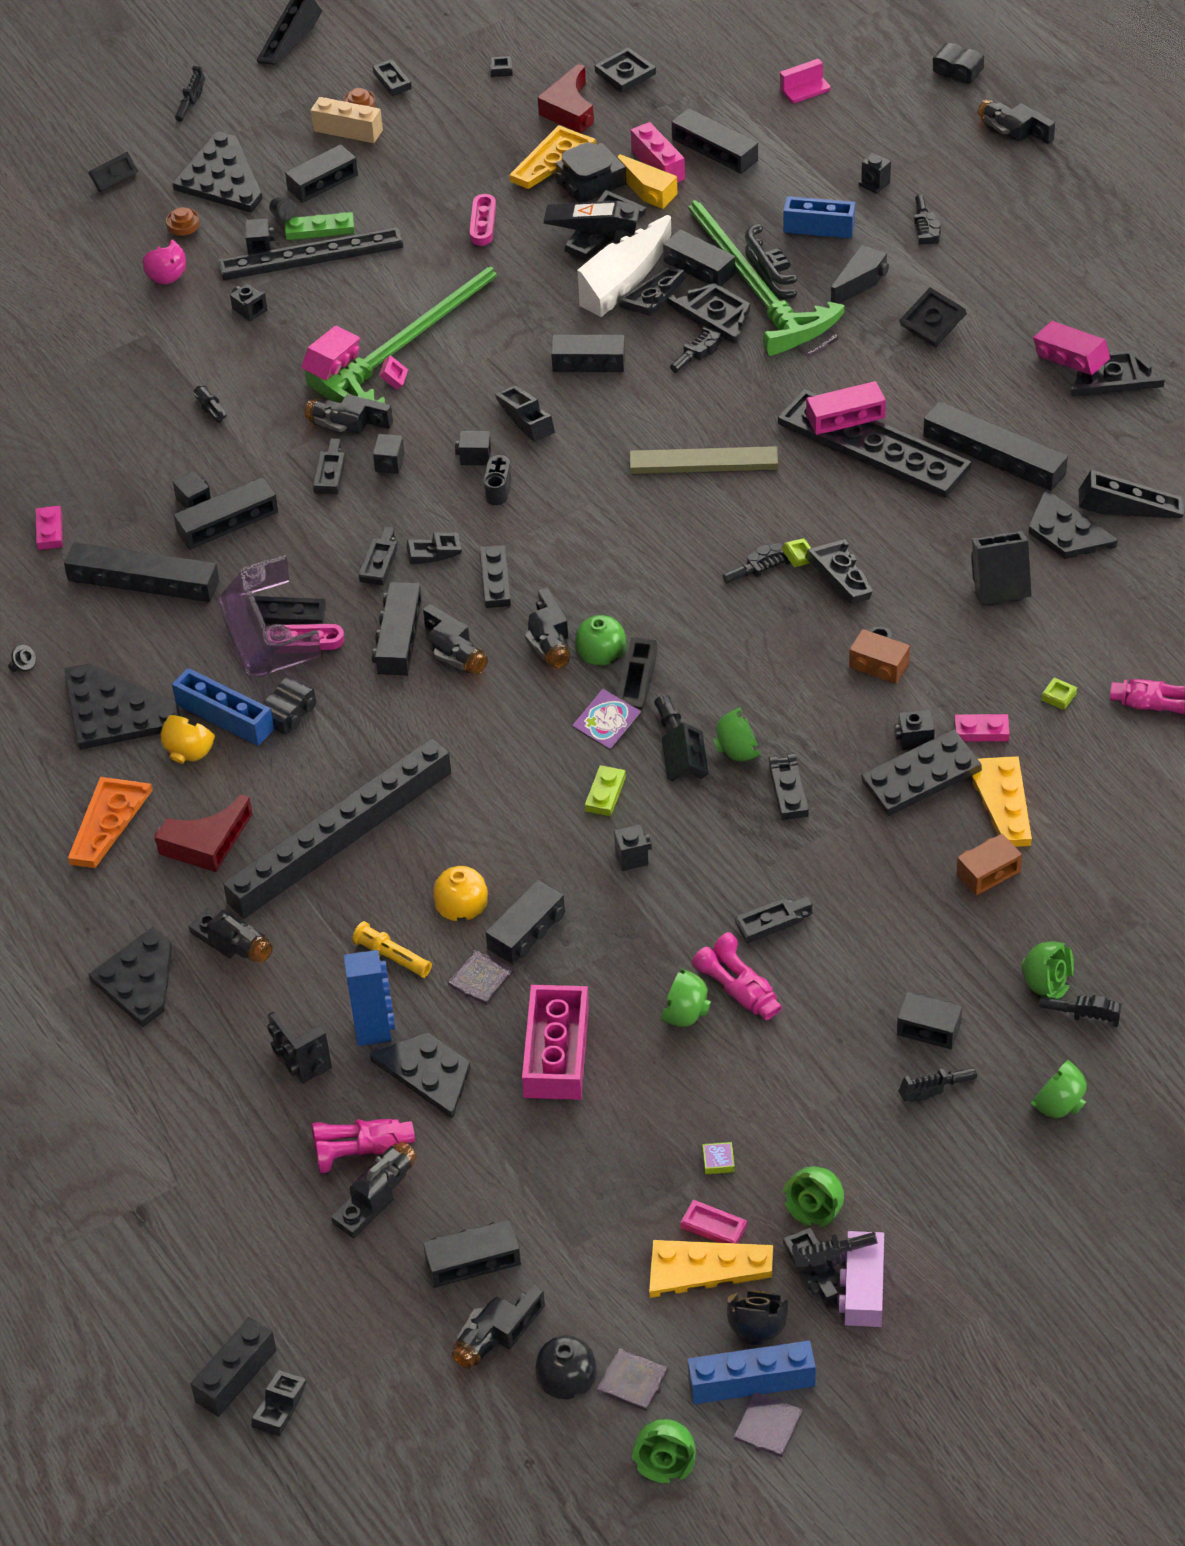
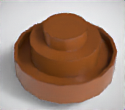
[343,88,376,108]
[166,207,200,236]

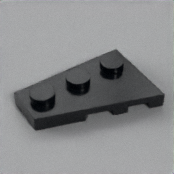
[618,266,686,316]

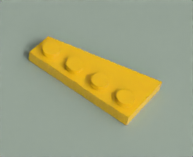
[509,125,596,189]
[971,756,1032,847]
[649,1240,773,1298]

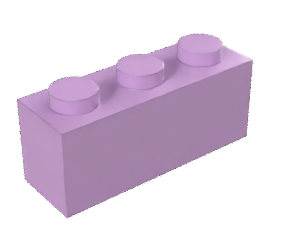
[839,1231,884,1327]

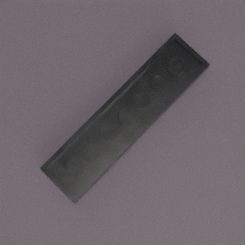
[778,389,971,498]

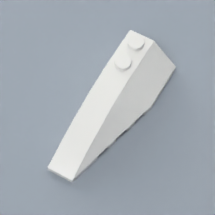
[578,215,671,317]

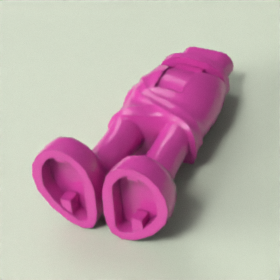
[1110,679,1185,715]
[692,932,782,1020]
[311,1119,415,1174]

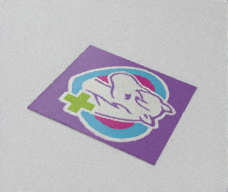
[572,689,641,749]

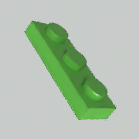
[285,212,355,240]

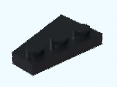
[805,539,873,605]

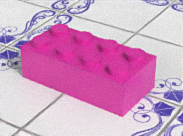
[522,985,589,1100]

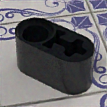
[484,455,511,505]

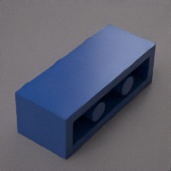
[783,196,856,238]

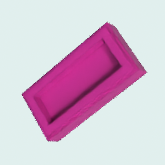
[680,1200,747,1244]

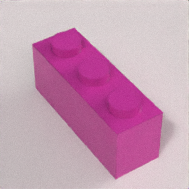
[631,122,685,182]
[1033,321,1110,375]
[301,326,360,380]
[806,381,886,435]

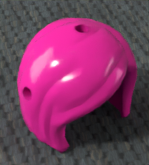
[143,239,186,285]

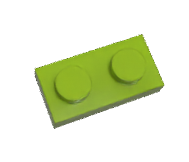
[585,765,626,817]

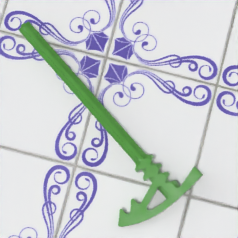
[688,200,844,356]
[305,266,497,403]

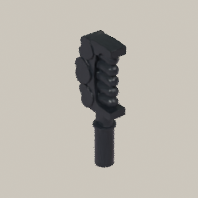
[175,65,205,122]
[914,195,941,245]
[670,326,721,373]
[722,543,791,584]
[1039,995,1122,1027]
[898,1067,977,1102]
[792,1232,878,1274]

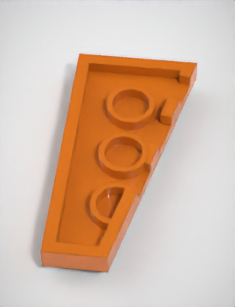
[68,777,153,868]

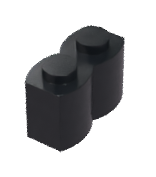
[933,43,984,83]
[262,676,316,735]

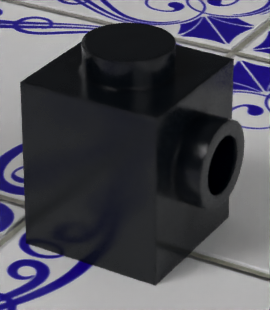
[245,218,275,254]
[455,431,492,465]
[373,434,405,474]
[173,471,211,509]
[894,710,935,750]
[614,824,652,871]

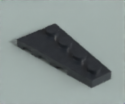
[564,190,646,260]

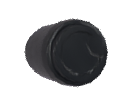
[269,197,297,220]

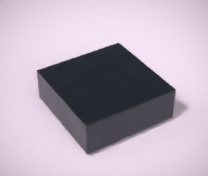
[490,56,513,77]

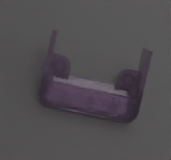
[218,554,321,676]

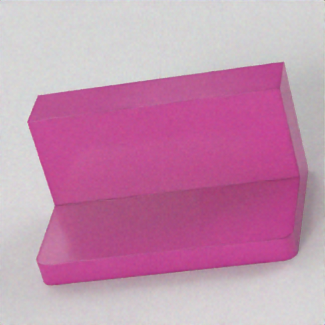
[780,58,831,104]

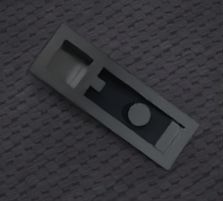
[831,245,889,304]

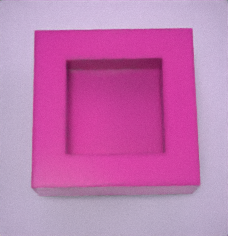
[379,355,408,390]

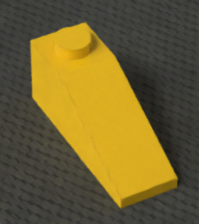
[617,154,678,209]

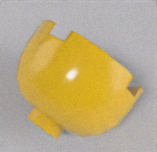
[161,715,215,764]
[433,866,488,921]

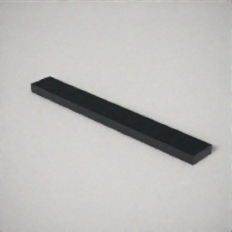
[218,227,403,281]

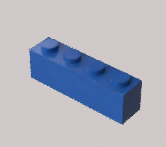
[172,668,274,746]
[344,950,395,1046]
[688,1340,816,1404]

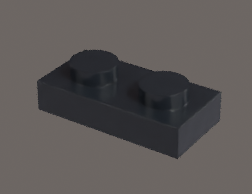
[372,59,412,96]
[88,151,138,192]

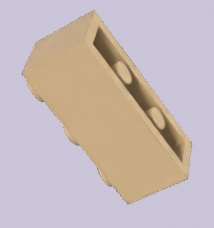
[311,97,383,143]

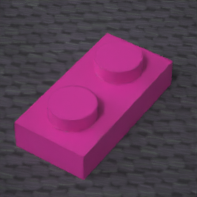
[36,506,63,550]
[954,714,1009,741]

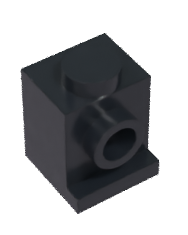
[858,152,891,194]
[230,283,268,321]

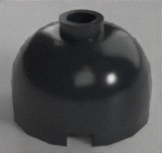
[727,1291,788,1345]
[535,1335,597,1399]

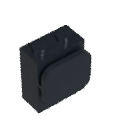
[555,142,626,203]
[971,531,1032,605]

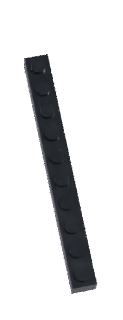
[223,738,451,919]

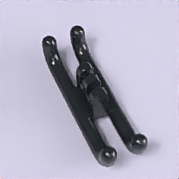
[745,224,797,299]

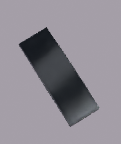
[495,385,555,442]
[617,637,658,709]

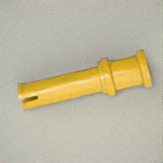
[352,921,432,978]

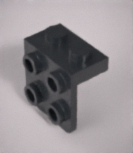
[267,1011,332,1083]

